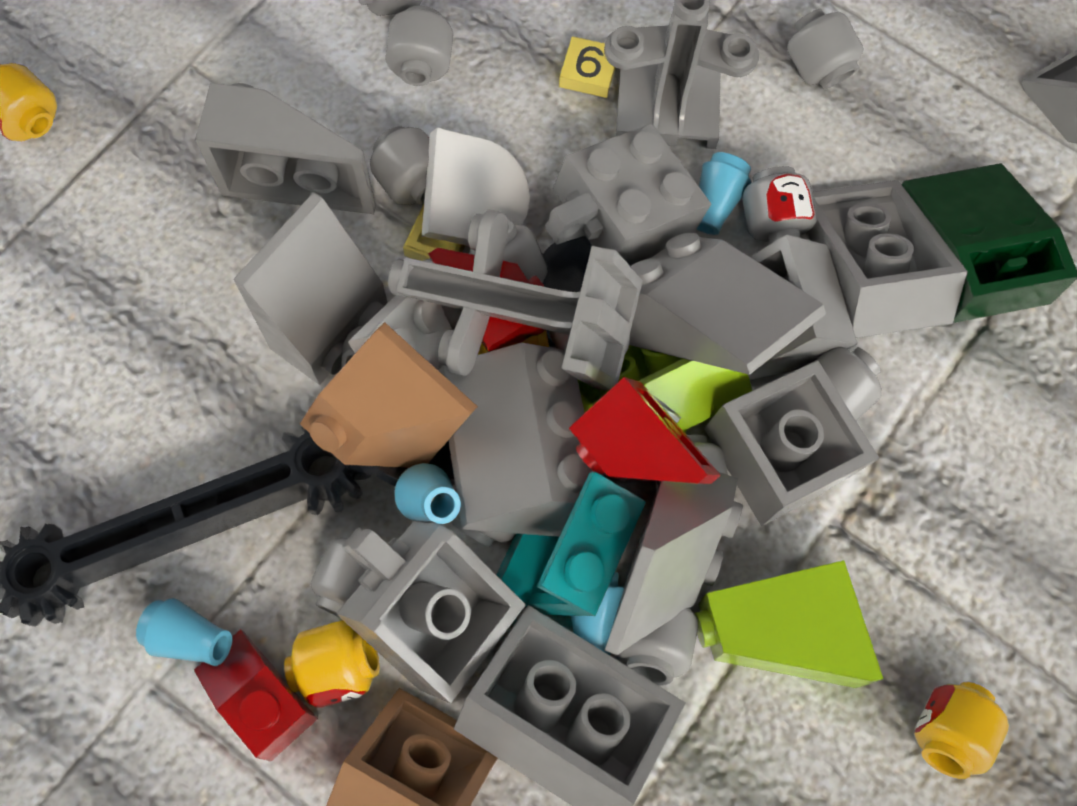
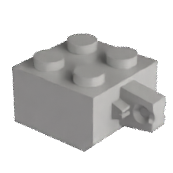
[545,123,711,266]
[337,521,525,704]

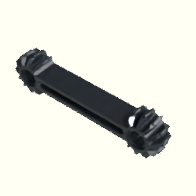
[0,426,371,627]

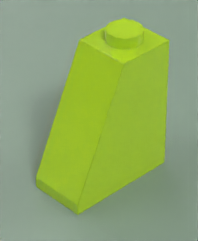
[694,560,883,688]

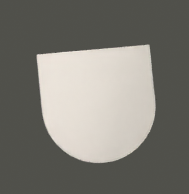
[422,127,530,246]

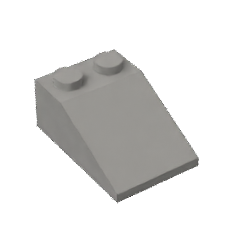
[195,83,376,215]
[808,180,967,338]
[233,192,388,385]
[629,233,826,375]
[605,472,743,655]

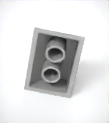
[439,342,594,537]
[454,605,686,806]

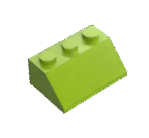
[577,345,753,433]

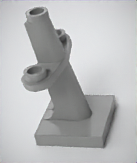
[604,0,759,149]
[388,210,643,391]

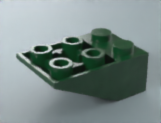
[901,163,1077,323]

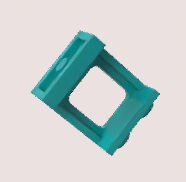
[496,471,646,616]

